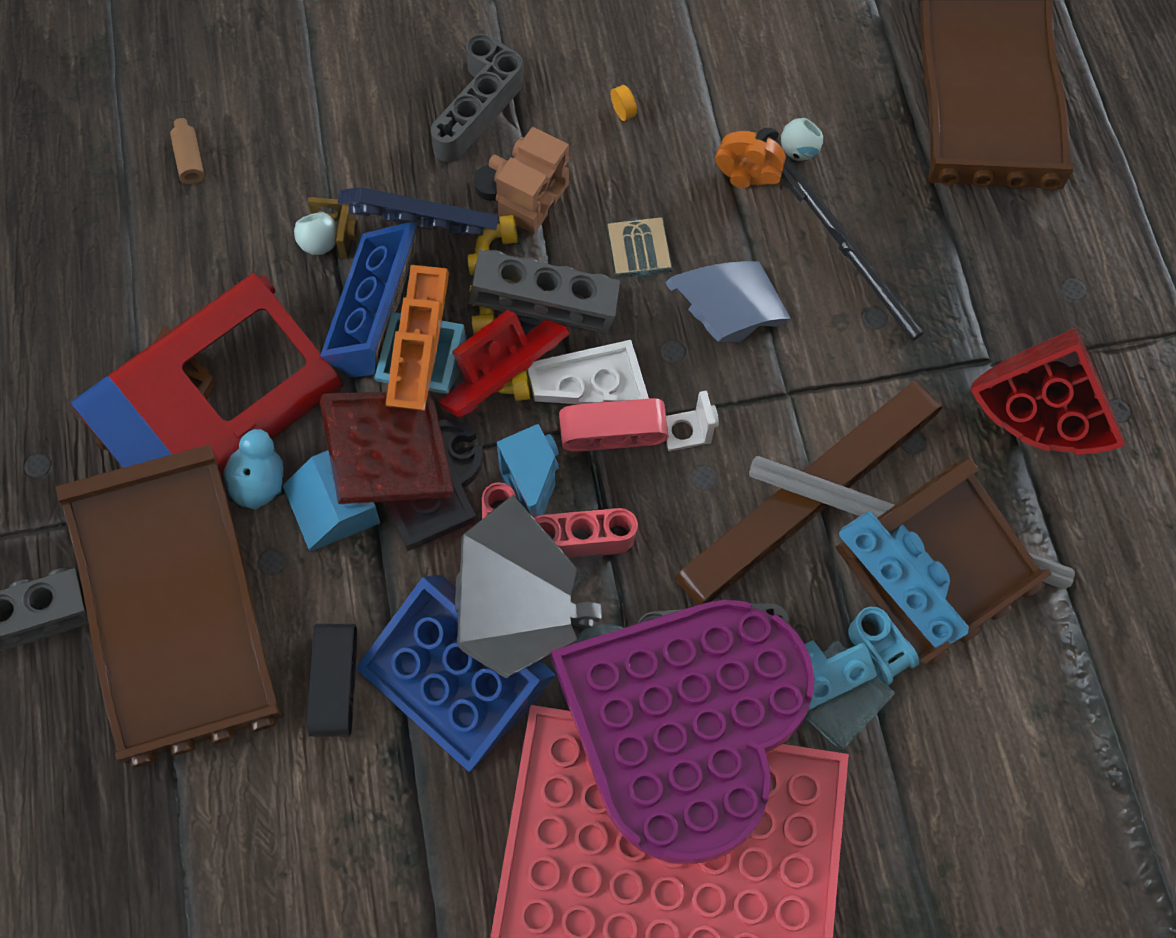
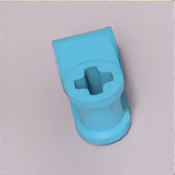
[848,607,920,686]

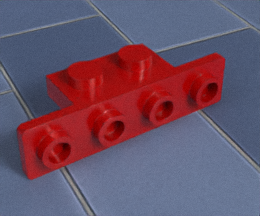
[439,310,569,417]

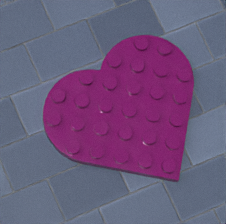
[551,600,814,864]

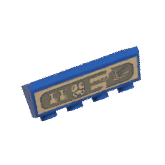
[320,222,417,378]

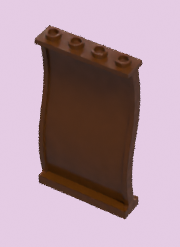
[920,0,1074,190]
[55,444,284,768]

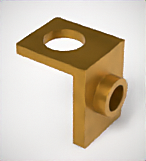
[308,197,358,259]

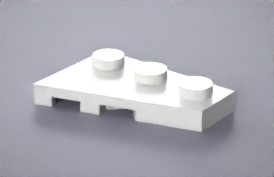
[527,340,649,404]

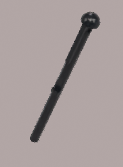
[756,127,924,341]

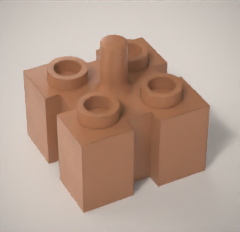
[489,127,569,234]

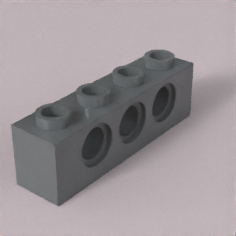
[468,249,620,334]
[0,568,89,652]

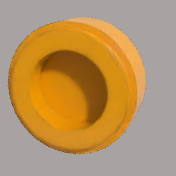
[610,85,637,121]

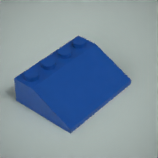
[356,575,556,773]

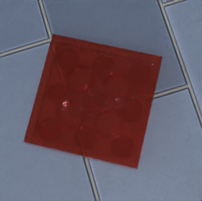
[320,391,453,504]

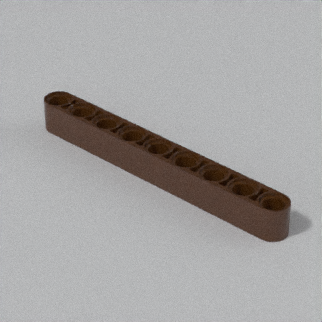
[675,381,943,605]

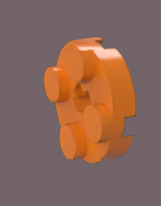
[715,131,786,188]

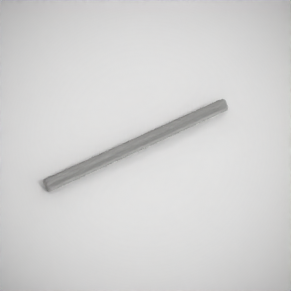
[749,456,1075,589]

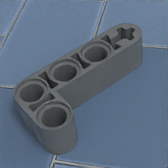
[431,34,523,162]

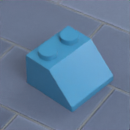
[497,424,559,518]
[283,443,380,552]

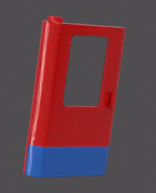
[70,273,343,477]

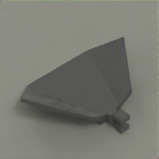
[455,495,601,678]

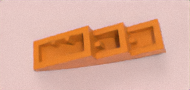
[386,265,449,411]

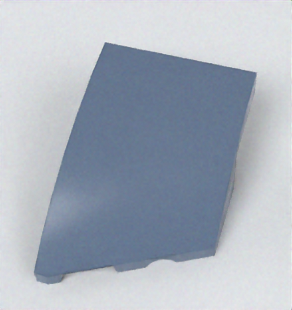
[665,261,791,343]

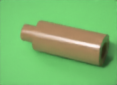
[170,118,205,184]

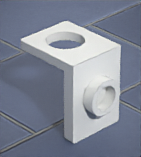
[666,390,719,451]

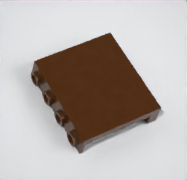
[835,457,1052,665]

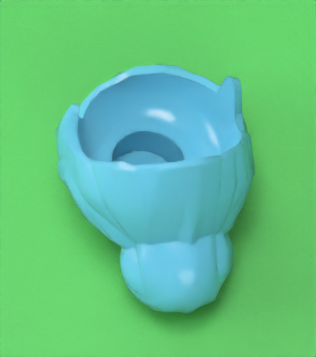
[223,429,284,510]

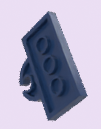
[338,187,498,236]

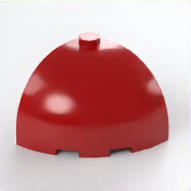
[971,328,1125,455]

